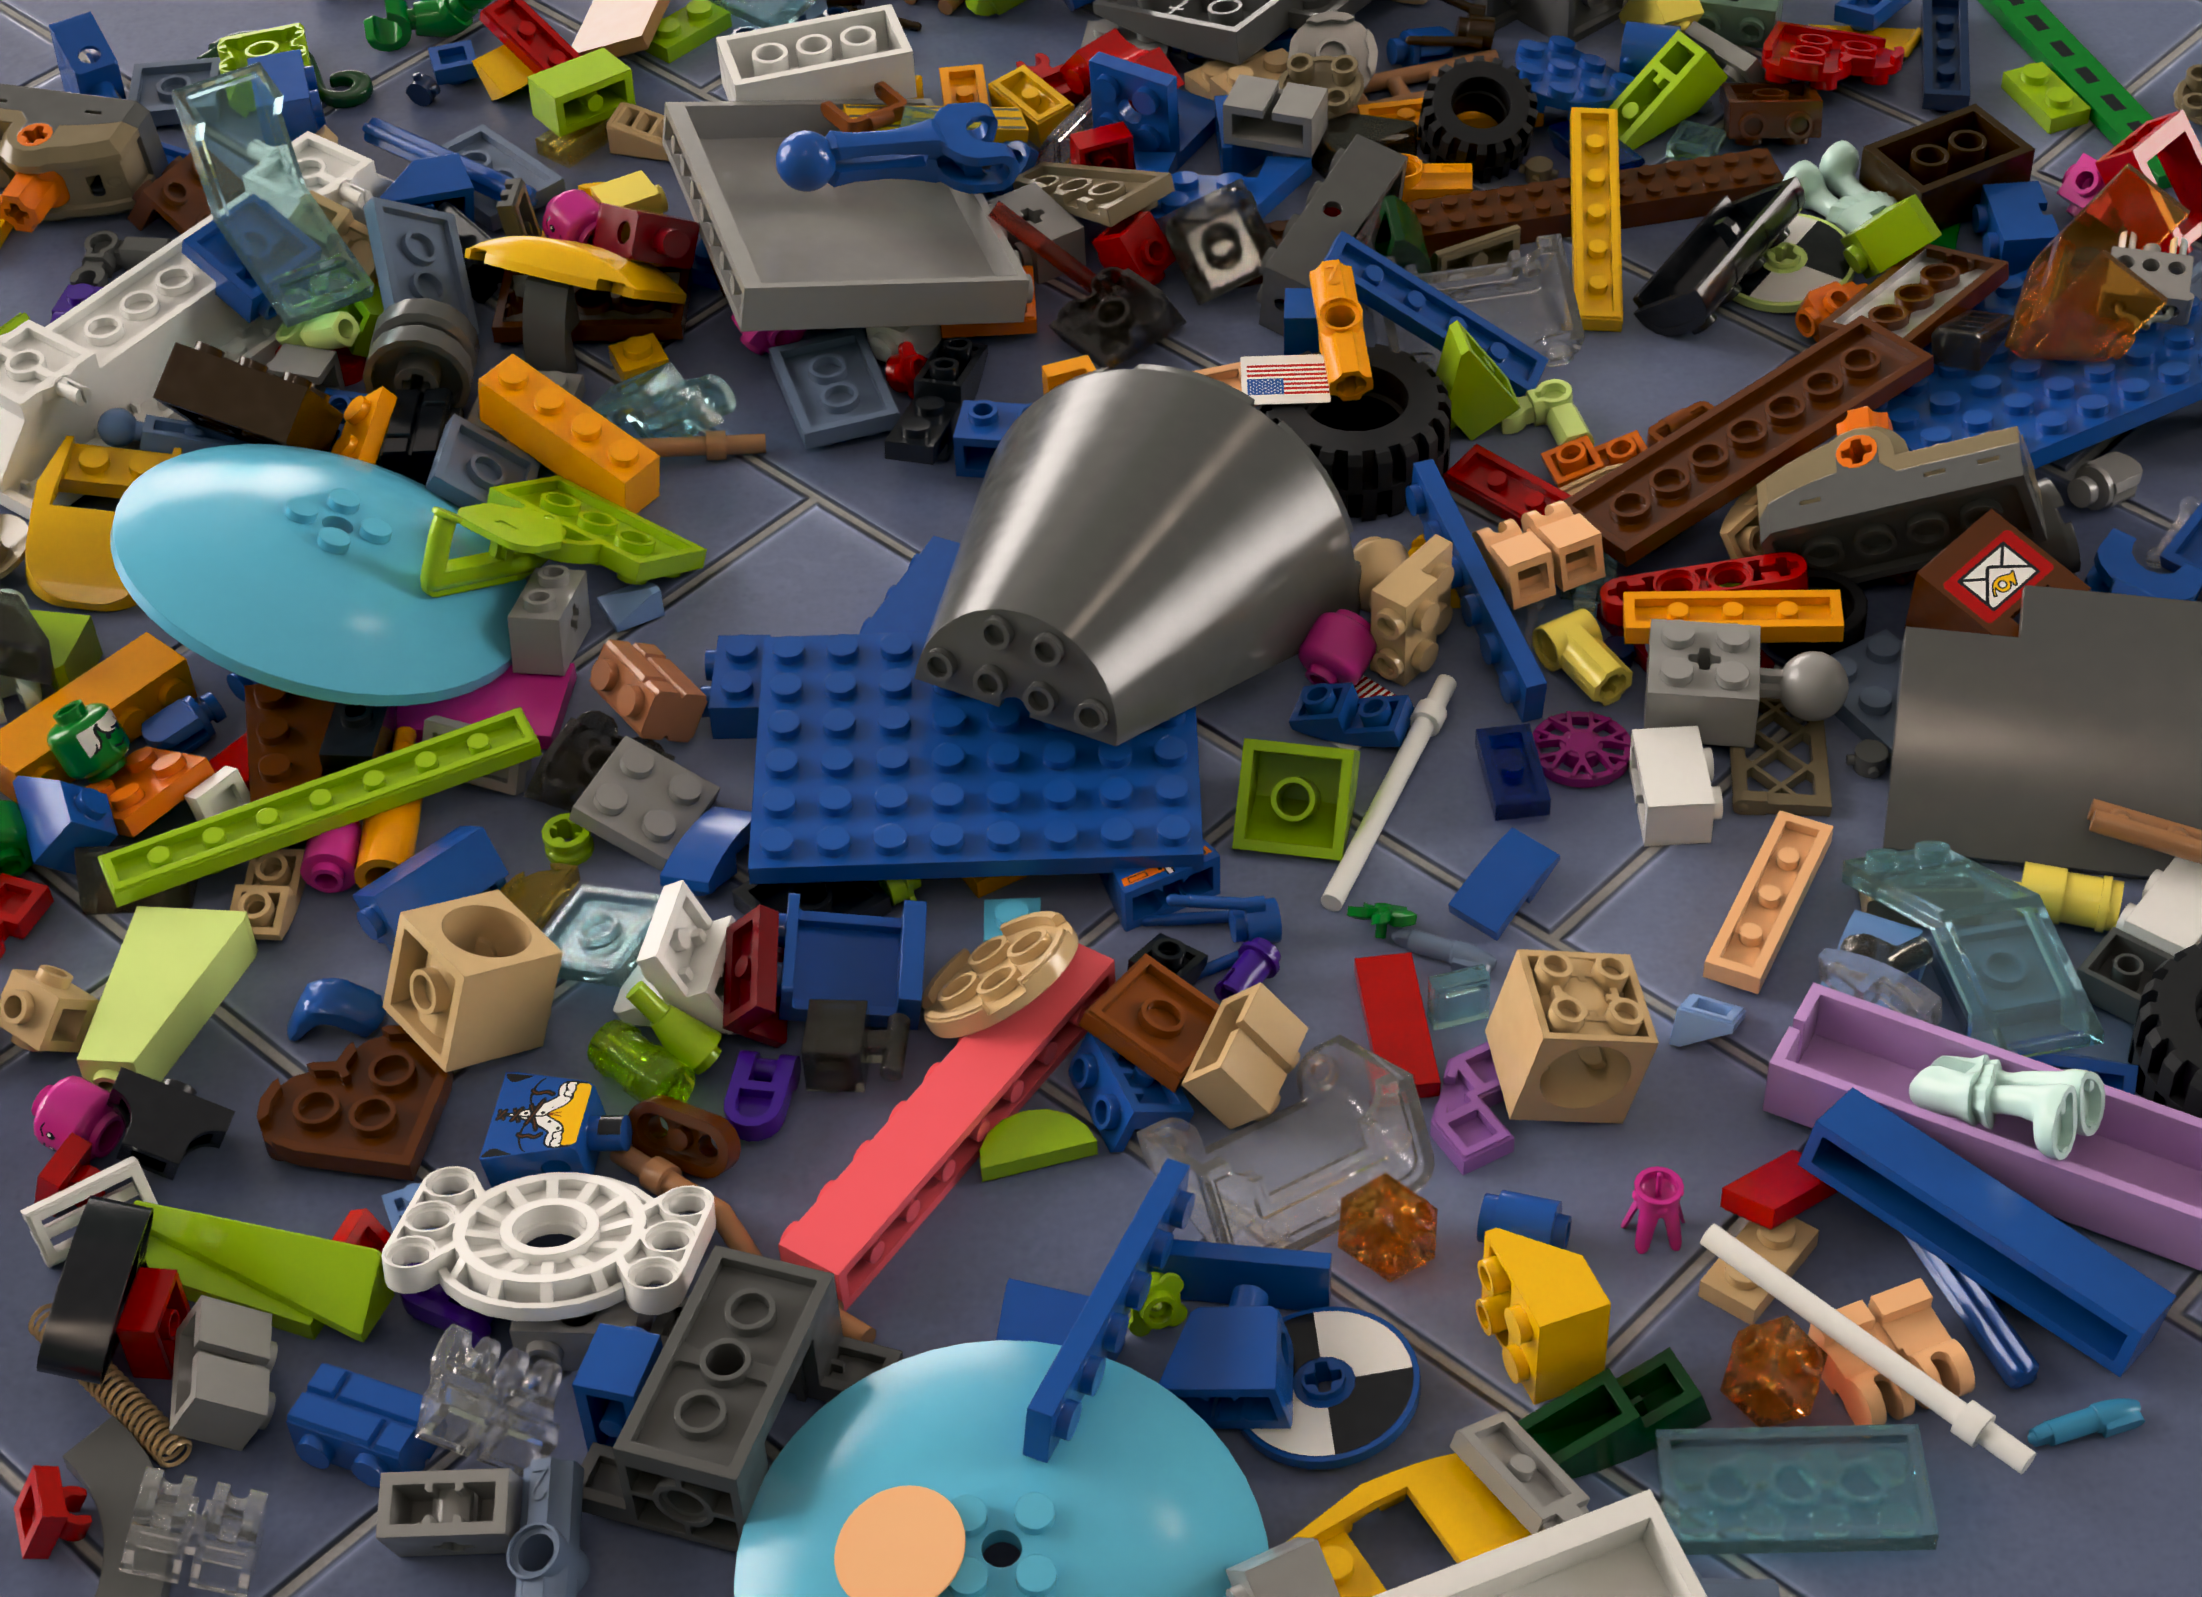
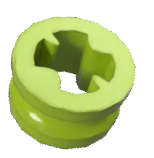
[541,813,595,867]

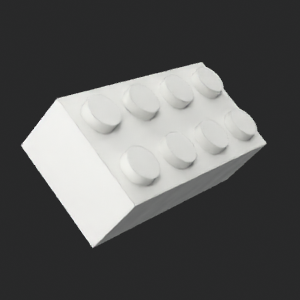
[716,4,917,101]

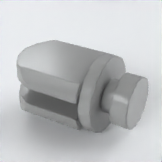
[2067,451,2143,510]

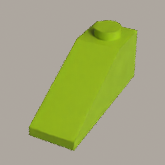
[1608,29,1728,159]

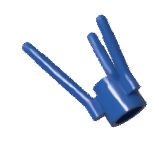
[1142,894,1282,980]

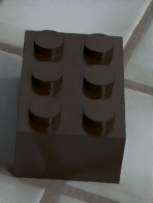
[1859,104,2035,230]
[153,341,344,452]

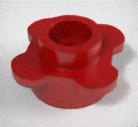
[885,341,928,399]

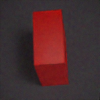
[1069,121,1134,170]
[116,1267,191,1380]

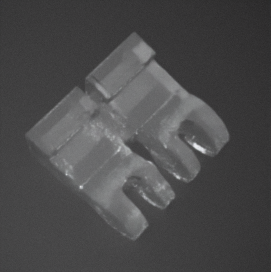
[415,1324,562,1477]
[119,1466,269,1597]

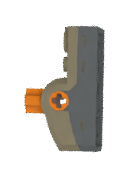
[0,83,169,233]
[1757,406,2047,584]

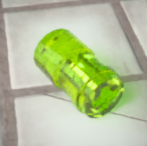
[587,1019,696,1103]

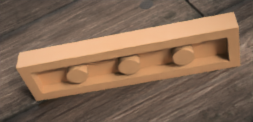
[1703,810,1834,994]

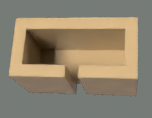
[1181,982,1309,1130]

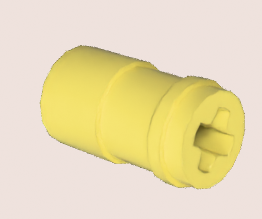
[2007,861,2124,933]

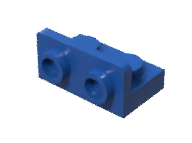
[1068,1032,1195,1152]

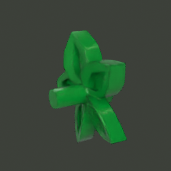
[1347,902,1417,939]

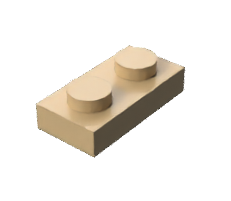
[1698,1217,1819,1326]

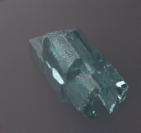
[591,362,736,438]

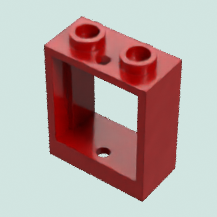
[2095,109,2202,255]

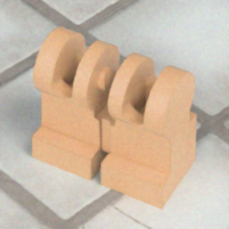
[1472,500,1606,610]
[1804,1278,1975,1432]

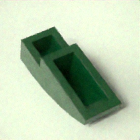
[1371,195,1433,286]
[1517,1347,1712,1479]

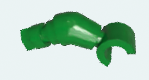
[364,0,493,52]

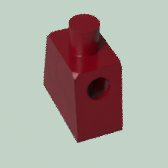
[593,202,700,270]

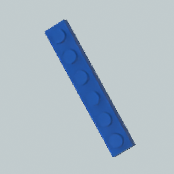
[1405,459,1547,723]
[1023,1158,1195,1463]

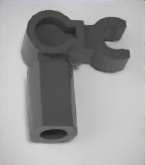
[70,230,172,287]

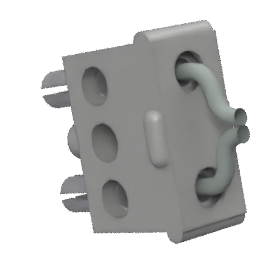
[2097,231,2194,330]

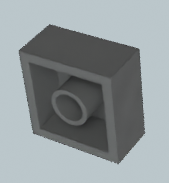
[2073,926,2174,1025]

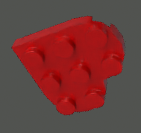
[1761,21,1904,91]

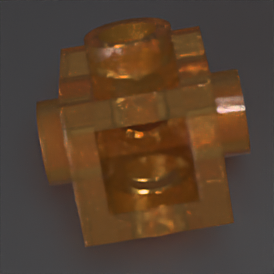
[1338,1173,1438,1282]
[1720,1315,1828,1429]

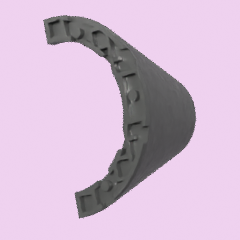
[915,364,1362,746]

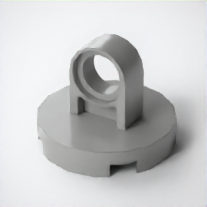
[1288,11,1378,90]

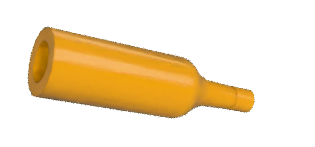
[354,726,423,889]

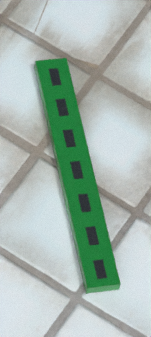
[1977,0,2172,190]

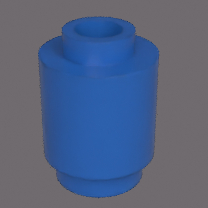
[1477,1190,1572,1250]

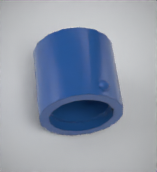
[1619,21,1681,77]

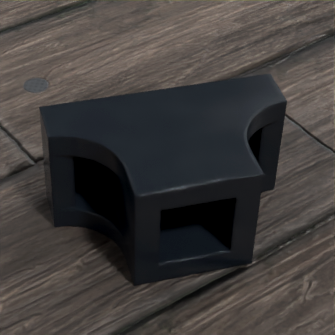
[319,702,398,773]
[107,1067,235,1180]

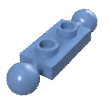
[97,408,249,454]

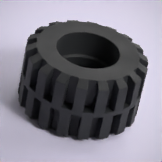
[1418,56,1538,184]

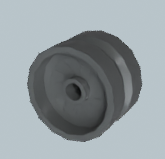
[363,298,480,408]

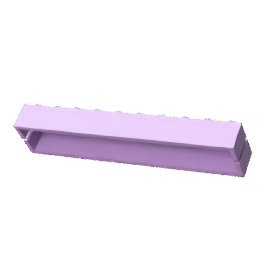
[1763,982,2202,1271]

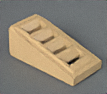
[606,102,670,162]

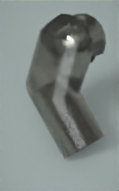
[1840,933,1934,982]

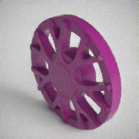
[1529,711,1631,788]

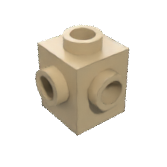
[0,965,100,1053]

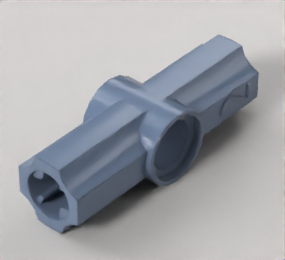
[506,1457,590,1597]

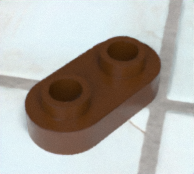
[628,1095,741,1179]

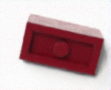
[722,904,787,1048]

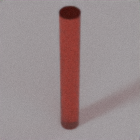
[988,201,1112,302]

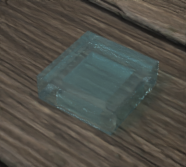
[1666,120,1726,161]
[1427,964,1491,1030]

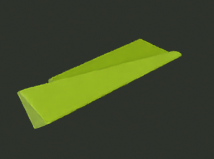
[133,1200,395,1342]

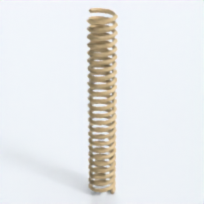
[28,1303,192,1468]

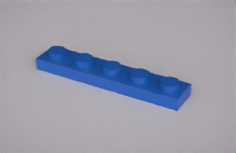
[1324,231,1549,397]

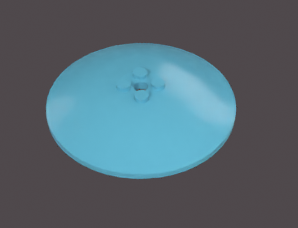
[110,444,527,706]
[734,1340,1269,1597]

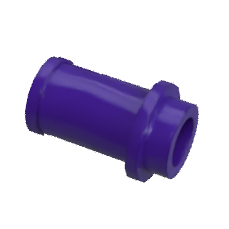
[1214,937,1281,1002]

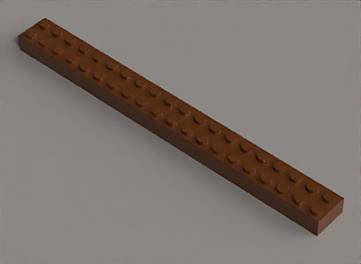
[1204,148,1784,291]

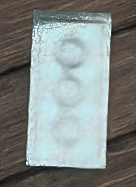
[1654,1424,1939,1555]

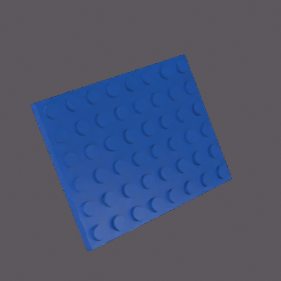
[1873,245,2202,469]
[748,632,1204,884]

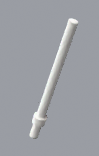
[1321,674,1457,912]
[1700,1224,2037,1474]

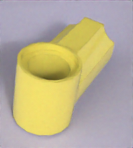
[1532,608,1633,706]

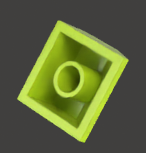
[1232,738,1361,861]

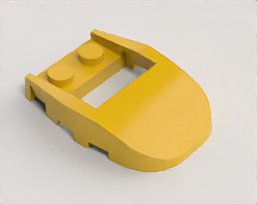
[25,436,183,612]
[1286,1453,1532,1597]

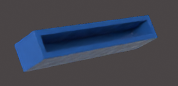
[1797,1087,2177,1377]

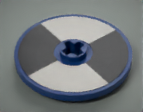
[1239,1306,1421,1470]

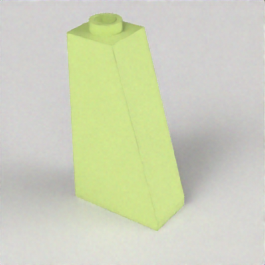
[76,906,258,1092]

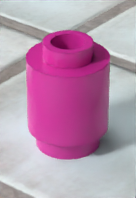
[300,821,362,893]

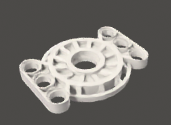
[381,1166,716,1321]

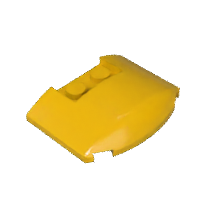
[464,235,687,304]

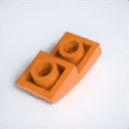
[1540,430,1648,488]

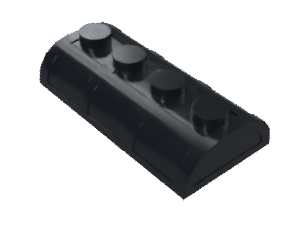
[1633,176,1805,337]

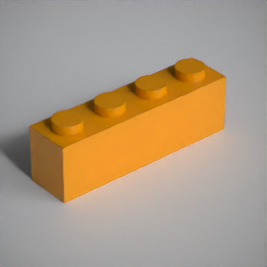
[478,353,660,514]
[0,632,197,804]

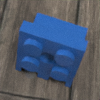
[1089,51,1215,171]

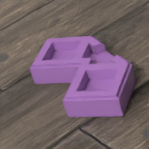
[1430,1041,1515,1175]

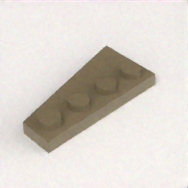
[1013,162,1175,227]

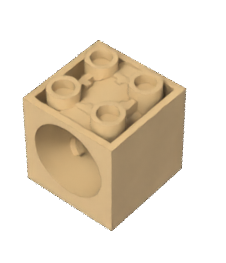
[382,889,563,1073]
[1485,949,1659,1124]

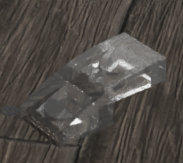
[1818,948,1942,1025]

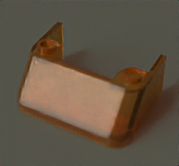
[2004,163,2190,362]

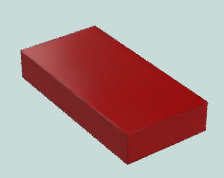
[1720,1149,1838,1230]

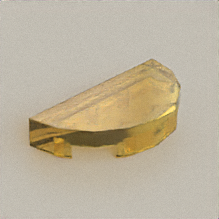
[500,863,581,931]

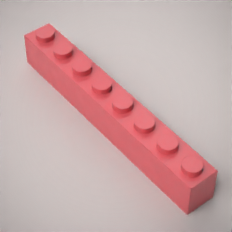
[778,943,1116,1311]

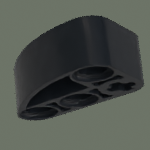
[37,1195,154,1384]

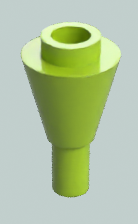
[626,981,722,1076]

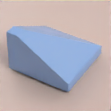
[597,581,665,633]
[1669,993,1746,1047]

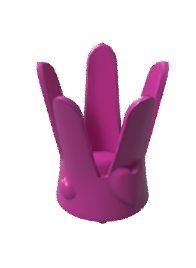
[1621,1166,1685,1254]

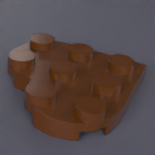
[257,1025,454,1181]

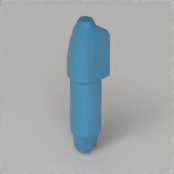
[2027,1398,2145,1447]

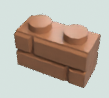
[589,639,708,743]

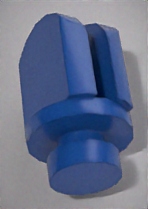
[1386,26,1455,68]
[141,691,227,754]

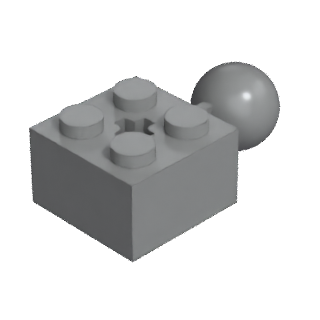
[1644,619,1849,748]

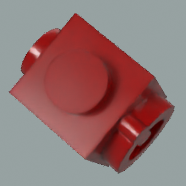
[1092,211,1177,289]

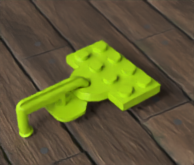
[420,475,707,597]

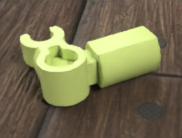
[276,285,360,350]
[1501,379,1595,446]

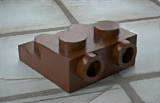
[1719,81,1823,146]

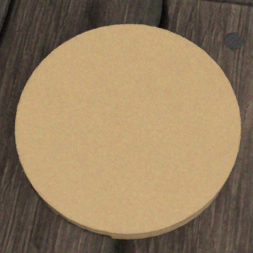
[921,911,1079,1038]

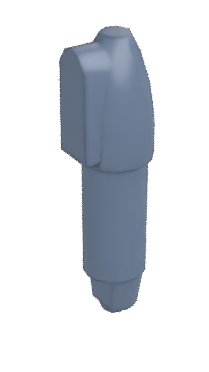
[1391,928,1497,979]

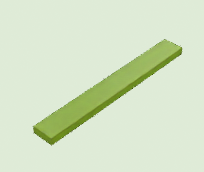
[97,707,542,907]

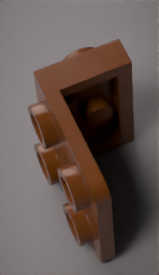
[127,144,245,234]

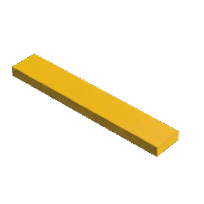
[1570,107,1623,332]

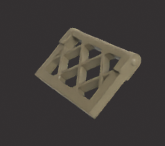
[1729,698,1832,817]

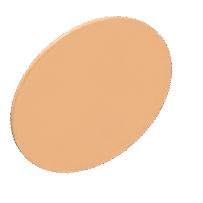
[834,1485,966,1597]

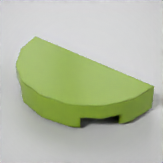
[979,1109,1098,1182]

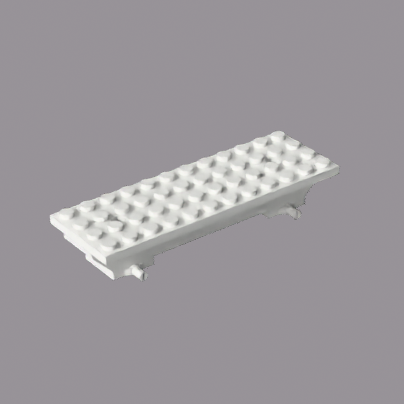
[0,131,394,520]

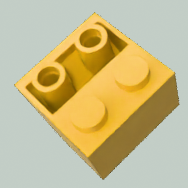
[1475,1228,1611,1405]

